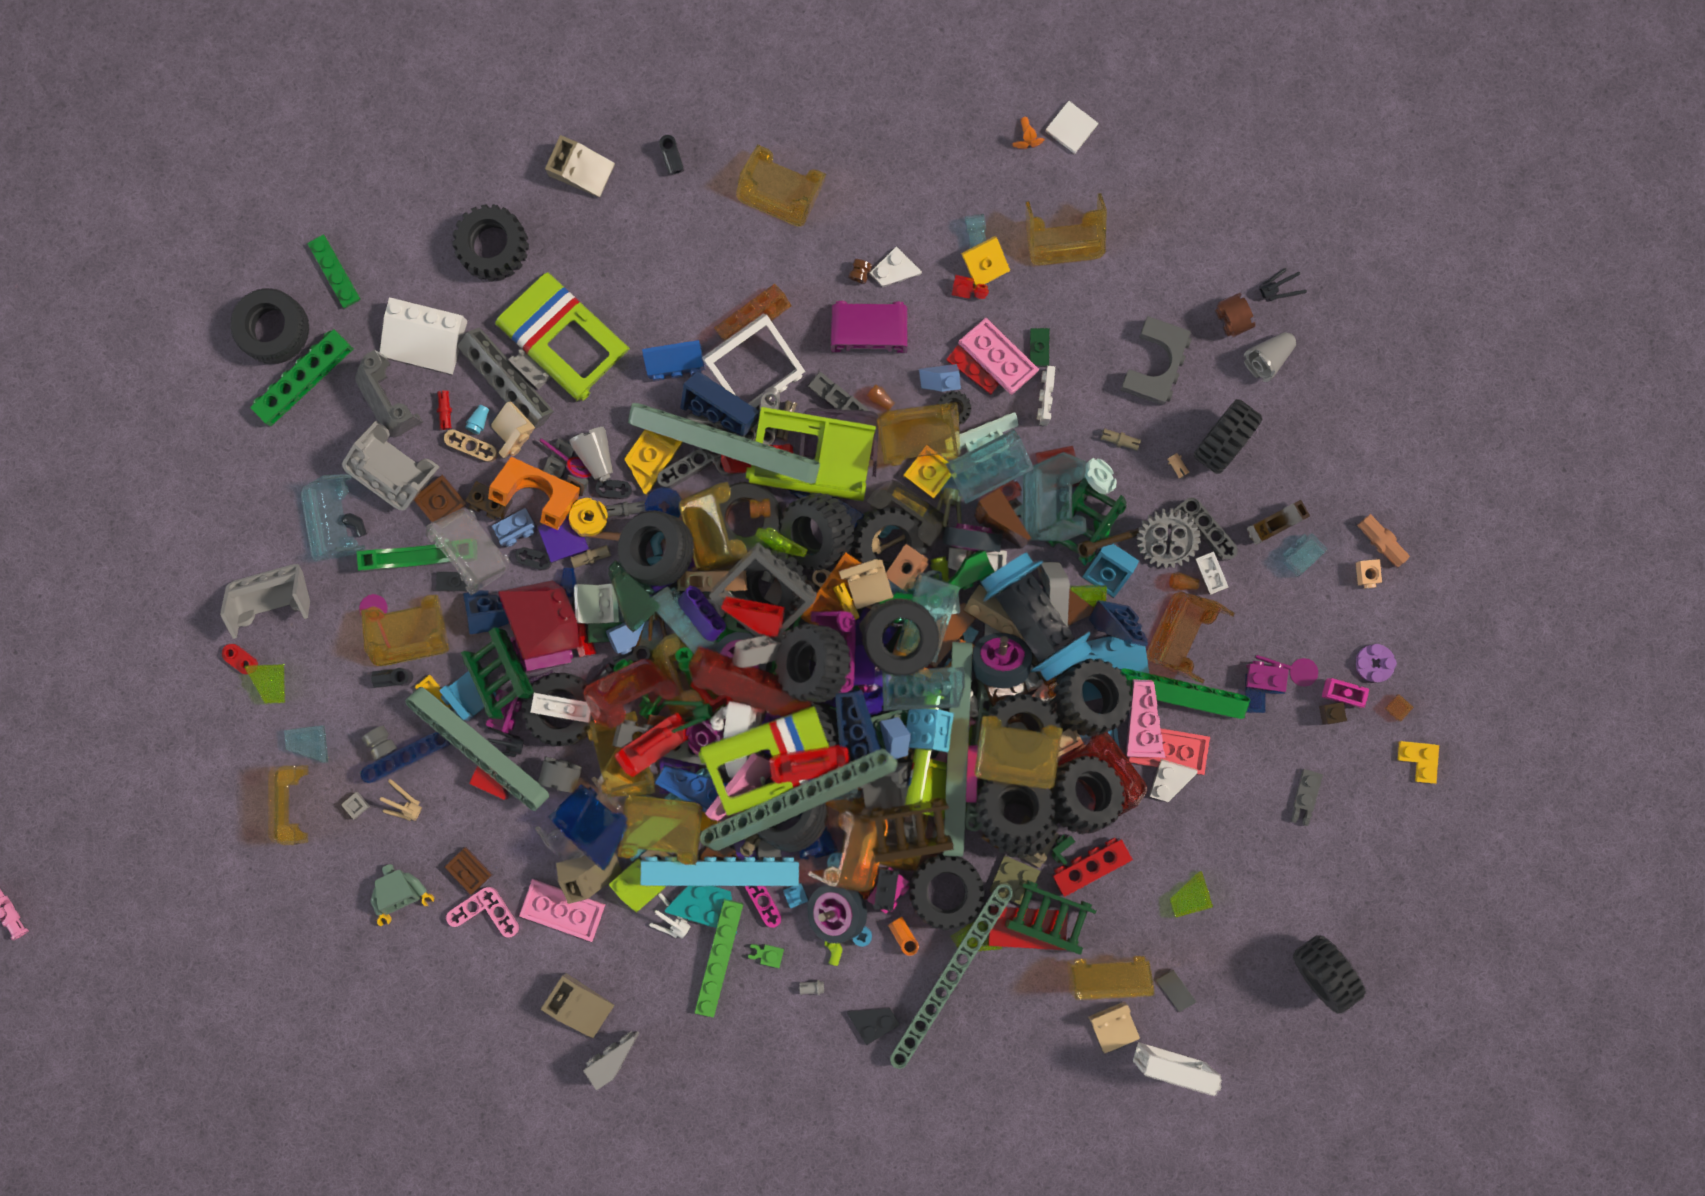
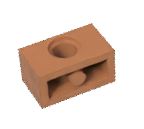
[886,544,928,592]

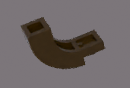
[1247,500,1310,545]

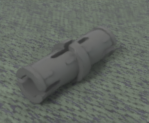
[607,501,646,517]

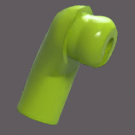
[825,941,843,966]

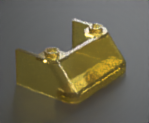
[1026,193,1107,266]
[1067,956,1155,1000]

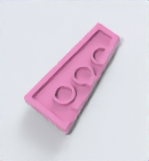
[1126,679,1165,758]

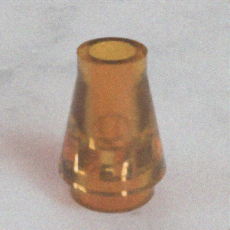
[866,384,895,411]
[1169,572,1199,591]

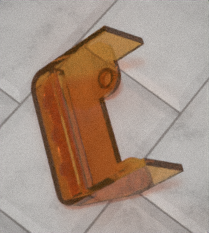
[1146,591,1235,683]
[808,799,888,892]

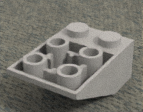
[583,1031,639,1091]

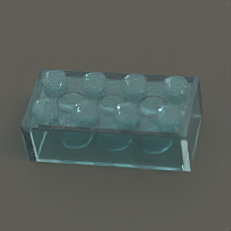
[945,429,1034,504]
[896,574,960,663]

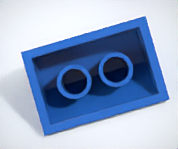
[642,340,706,381]

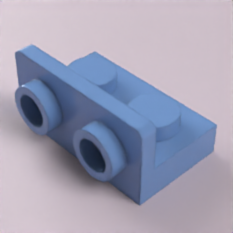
[492,508,537,547]

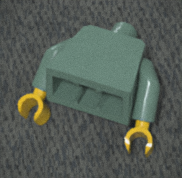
[371,864,434,926]

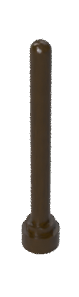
[1078,526,1143,558]

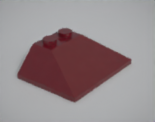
[498,580,579,660]

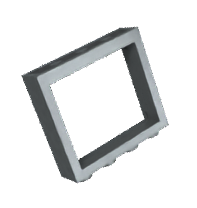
[709,543,817,637]

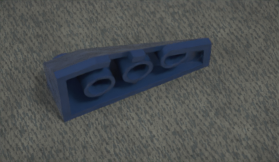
[463,590,509,634]
[1089,600,1148,647]

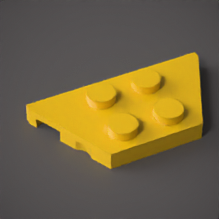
[625,429,683,495]

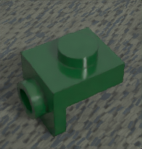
[1051,834,1076,865]

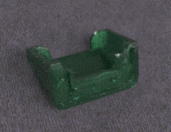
[608,560,661,632]

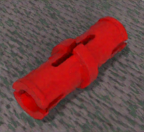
[437,391,452,430]

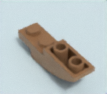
[677,570,747,591]

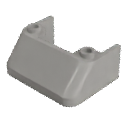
[220,564,310,639]

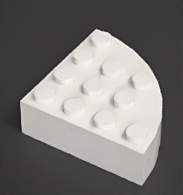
[724,702,765,780]

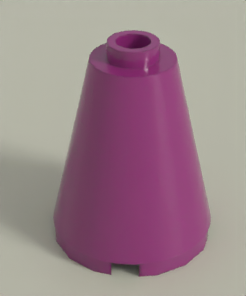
[686,718,726,756]

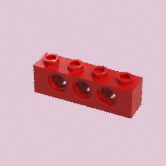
[1052,837,1133,897]

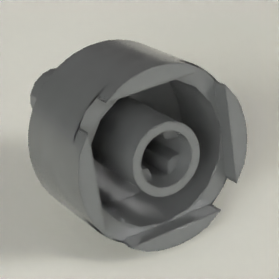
[538,756,582,793]

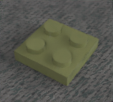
[989,855,1040,904]

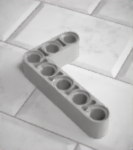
[686,387,780,445]
[1038,562,1070,660]
[733,630,817,667]

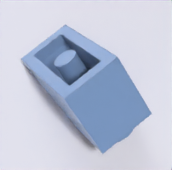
[919,364,961,392]
[606,615,646,655]

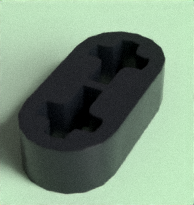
[596,480,632,499]
[515,547,552,570]

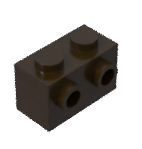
[465,481,513,521]

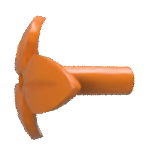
[1012,117,1045,149]

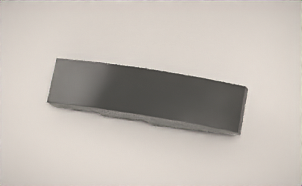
[807,371,880,426]

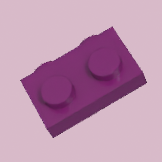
[1246,661,1289,692]
[486,689,522,733]

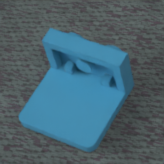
[439,671,497,721]

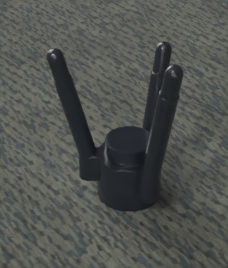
[1259,268,1307,302]
[487,726,524,757]

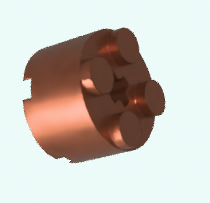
[1215,293,1256,337]

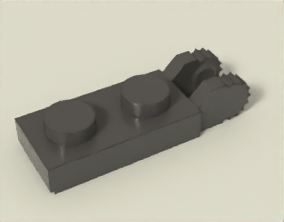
[1291,769,1323,826]

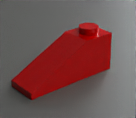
[721,596,784,637]

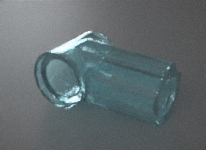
[965,214,986,249]

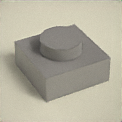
[341,792,370,820]

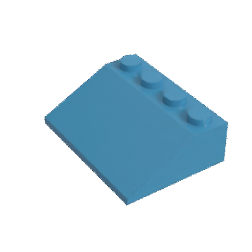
[1068,630,1149,702]

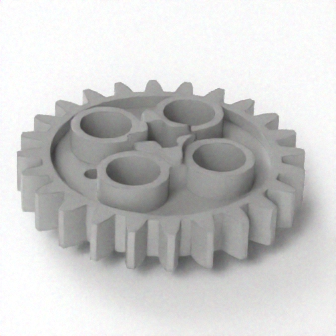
[1137,508,1200,568]

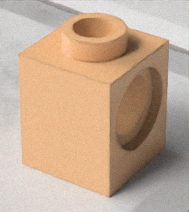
[1356,559,1382,589]

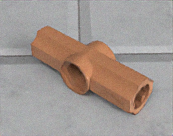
[1357,514,1410,568]

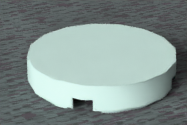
[1084,458,1117,494]

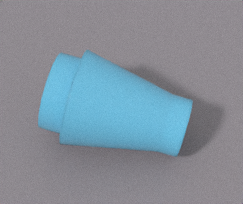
[465,405,489,434]

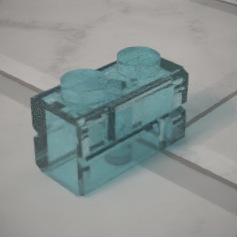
[1280,533,1327,577]

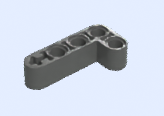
[657,448,733,489]
[1168,497,1238,561]

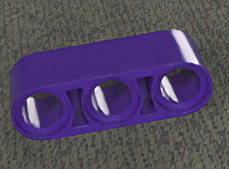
[678,586,726,641]

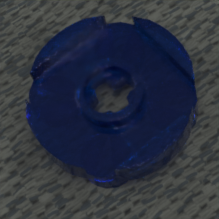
[645,487,684,518]

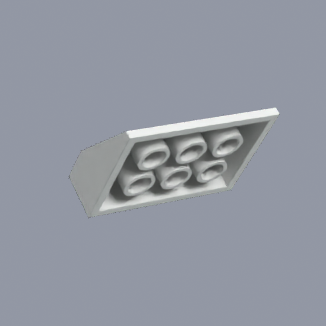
[380,297,467,375]

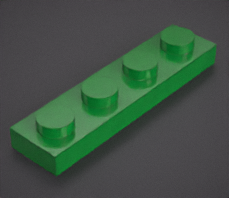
[307,234,361,309]

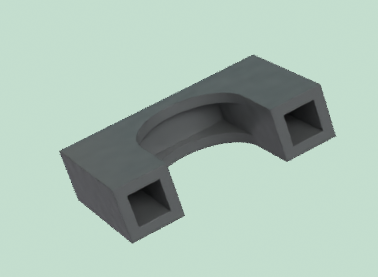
[1120,316,1192,405]

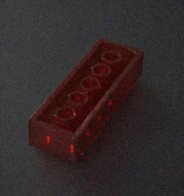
[689,646,812,717]

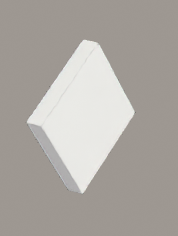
[1045,101,1098,154]

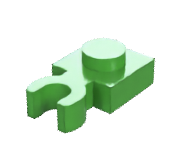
[748,944,784,968]

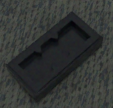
[436,572,476,591]

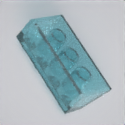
[647,586,720,660]
[882,667,965,710]

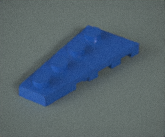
[654,765,729,813]

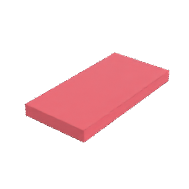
[1127,728,1210,775]

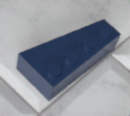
[680,371,759,437]
[835,690,885,772]

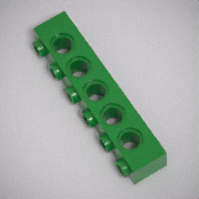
[250,329,354,427]

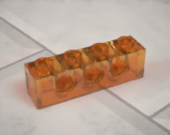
[714,284,792,349]

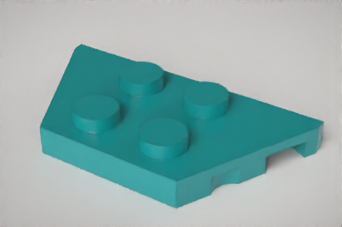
[665,886,737,933]

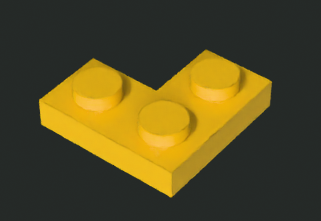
[1398,741,1439,784]

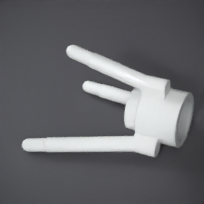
[649,893,690,939]

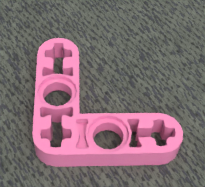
[446,887,519,937]

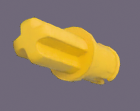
[833,583,859,620]

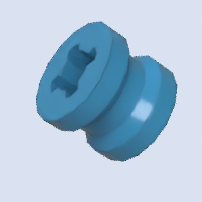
[827,852,847,873]
[853,926,872,947]

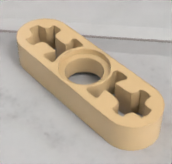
[444,430,498,462]

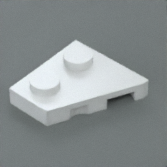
[870,247,922,287]
[1149,759,1197,802]

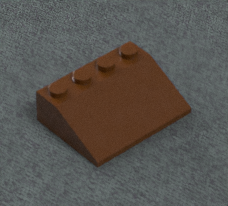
[974,488,1031,548]

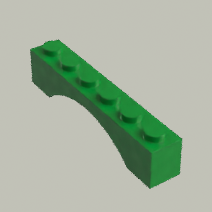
[356,539,478,572]
[879,550,994,624]

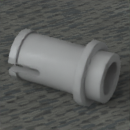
[800,980,824,996]

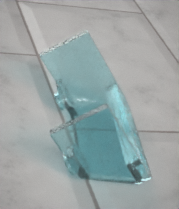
[301,474,365,562]

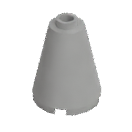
[1243,332,1296,382]
[569,427,613,482]

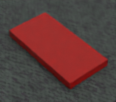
[988,906,1068,950]

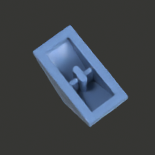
[879,717,911,758]

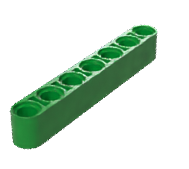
[1120,668,1250,719]

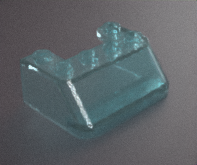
[1023,452,1086,541]

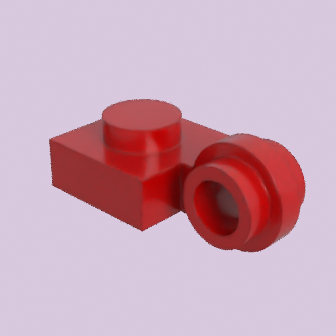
[952,275,989,299]
[576,623,596,657]

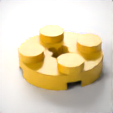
[569,498,608,537]

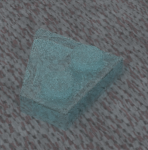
[284,725,328,763]

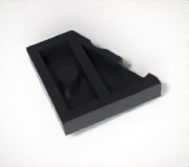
[847,1007,900,1046]

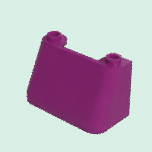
[831,301,908,353]
[811,612,856,692]

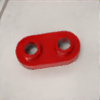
[222,644,258,674]

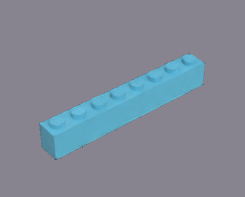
[641,856,799,886]

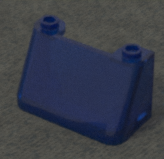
[548,784,628,871]

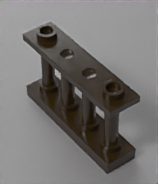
[867,797,954,863]

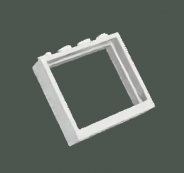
[702,313,805,407]
[1133,1042,1222,1096]

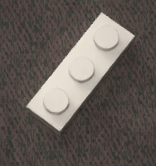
[531,693,593,723]

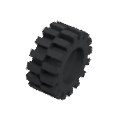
[937,390,971,427]

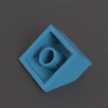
[1082,544,1139,598]

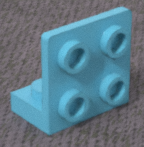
[906,708,954,752]

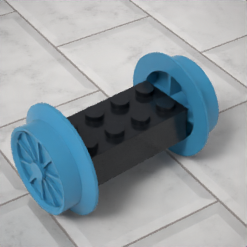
[981,552,1093,681]

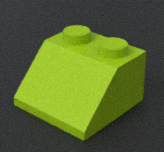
[609,858,666,913]

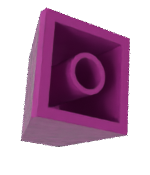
[510,636,573,674]

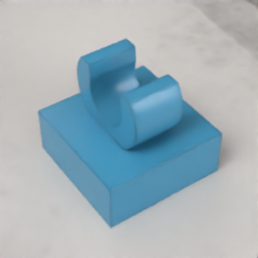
[783,883,808,908]

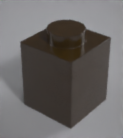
[1319,702,1347,725]

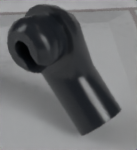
[342,513,367,537]

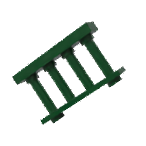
[1043,476,1127,566]
[461,628,534,720]
[1004,880,1097,955]

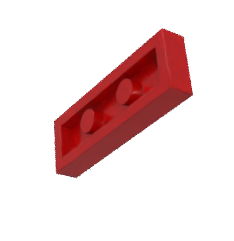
[946,345,999,395]

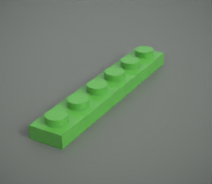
[695,899,743,1017]

